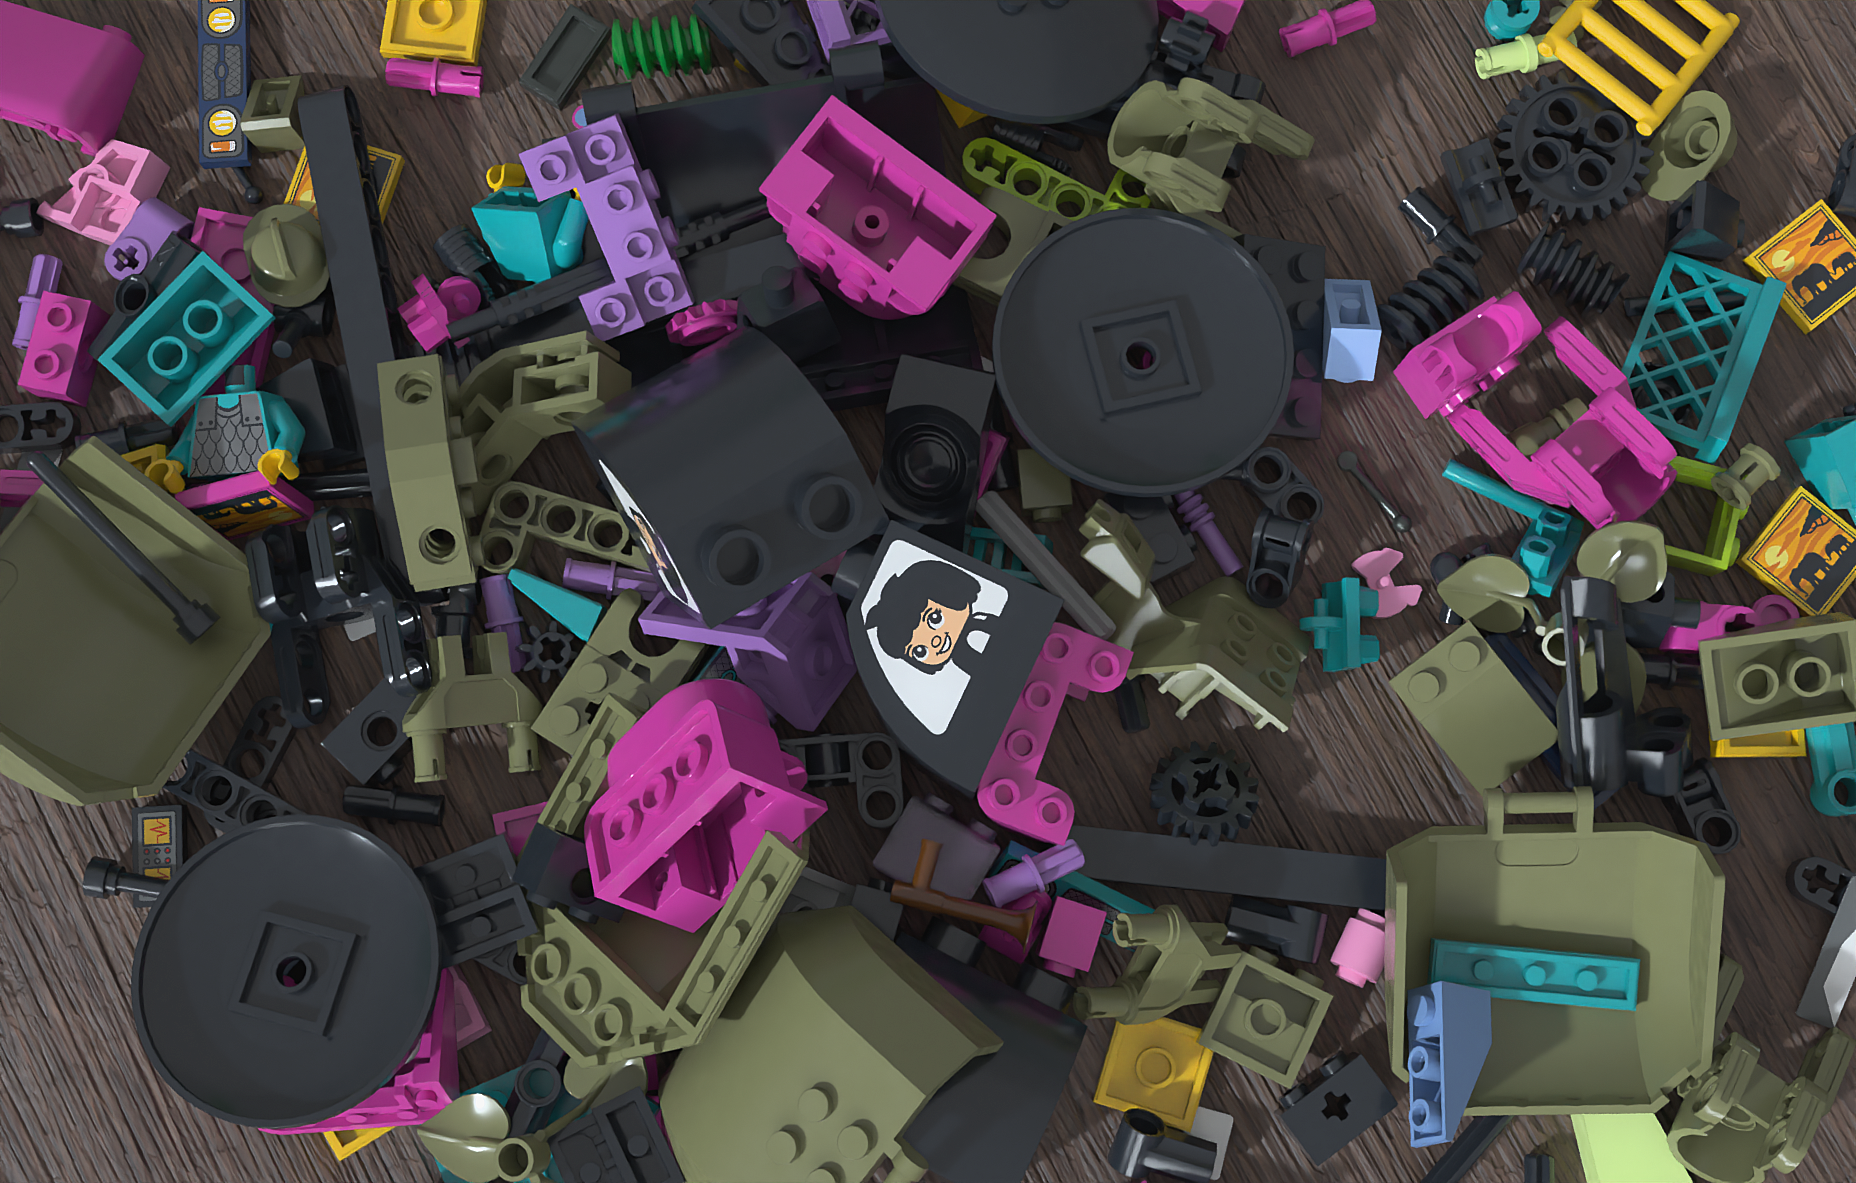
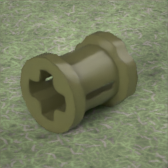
[1711,443,1781,510]

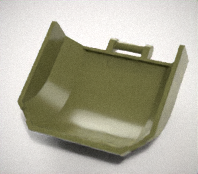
[0,436,271,806]
[1384,786,1725,1116]
[658,905,1004,1183]

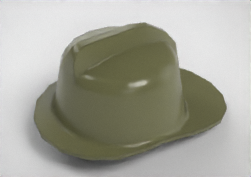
[1641,90,1737,202]
[243,204,330,308]

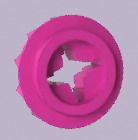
[665,299,737,346]

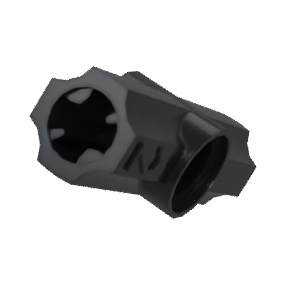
[87,230,209,363]
[504,1028,571,1139]

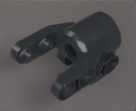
[245,505,432,729]

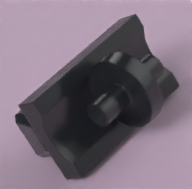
[1440,138,1518,237]

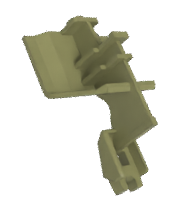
[1079,499,1311,732]

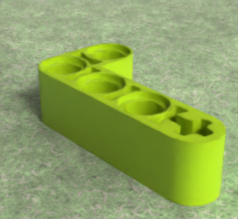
[962,137,1152,221]

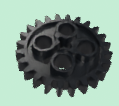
[1492,70,1654,226]

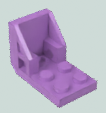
[638,572,858,731]

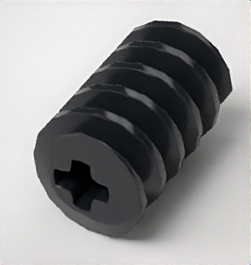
[1516,219,1630,320]
[1376,251,1485,350]

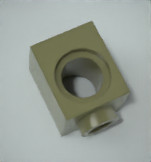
[1016,449,1072,523]

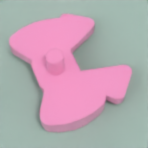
[1351,548,1422,619]

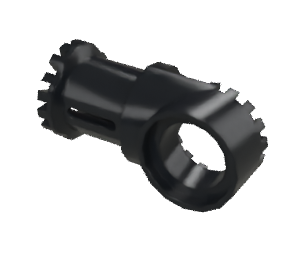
[431,566,483,659]

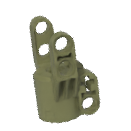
[1107,77,1315,240]
[1667,953,1856,1183]

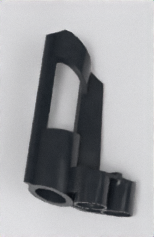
[1556,576,1694,797]

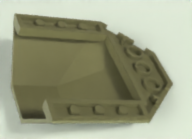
[517,692,811,1069]

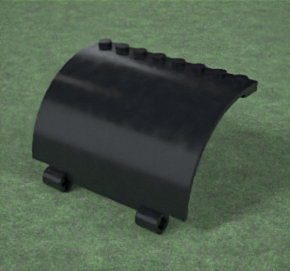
[542,40,984,412]

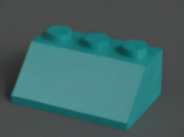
[97,251,276,427]

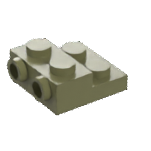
[1196,946,1334,1089]

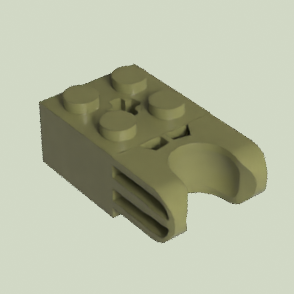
[952,187,1074,307]
[530,588,710,756]

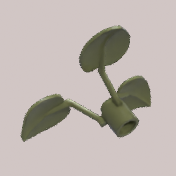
[1437,520,1668,713]
[417,1057,648,1183]

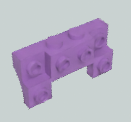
[519,113,695,341]

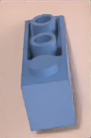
[1407,981,1492,1148]

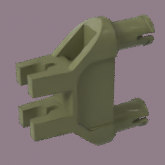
[402,632,543,782]
[1073,904,1243,1025]

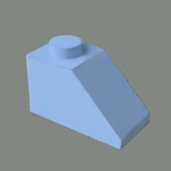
[1322,279,1381,383]

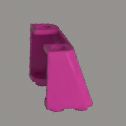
[977,622,1134,846]

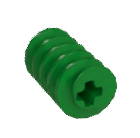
[612,14,713,80]

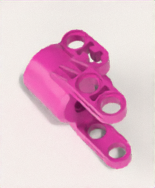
[1447,316,1678,529]

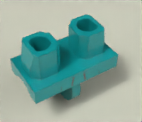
[1511,508,1581,598]
[1299,577,1380,672]

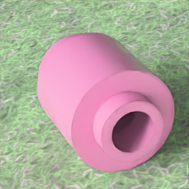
[1330,908,1385,988]

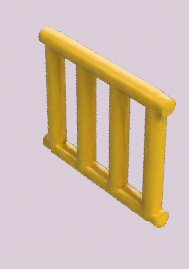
[1537,0,1740,136]

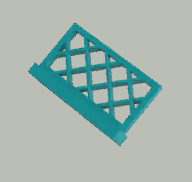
[1621,251,1787,465]

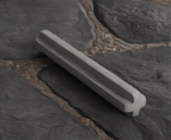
[975,491,1116,641]

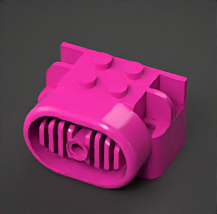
[759,95,997,320]
[584,678,828,933]

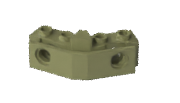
[453,331,632,516]
[377,354,486,592]

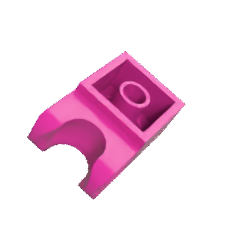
[1393,291,1542,419]

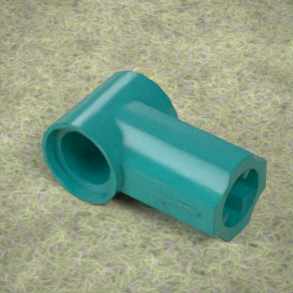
[1805,722,1856,817]

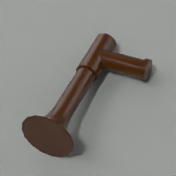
[890,838,1038,954]

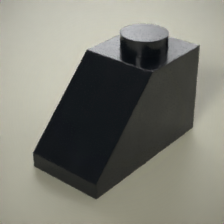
[1664,180,1745,262]

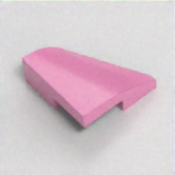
[36,139,171,245]

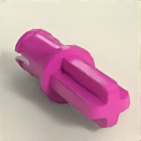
[1279,0,1377,58]
[385,57,484,98]

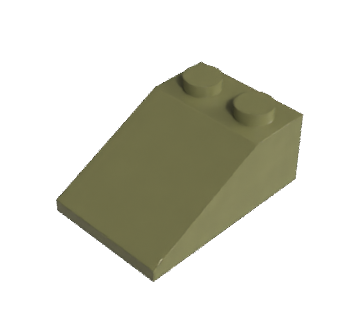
[1697,612,1856,741]
[1388,619,1558,797]

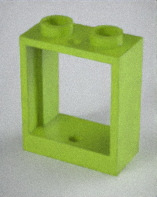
[1665,456,1751,577]

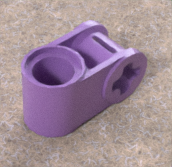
[104,197,195,281]

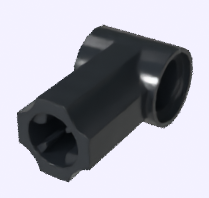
[1224,895,1329,965]
[1107,1108,1217,1183]

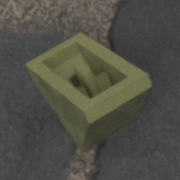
[240,75,305,153]

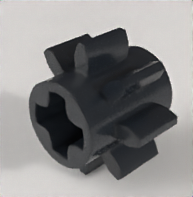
[1157,10,1216,74]
[515,621,579,684]

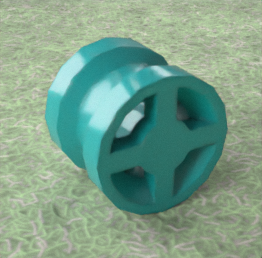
[1484,0,1540,42]

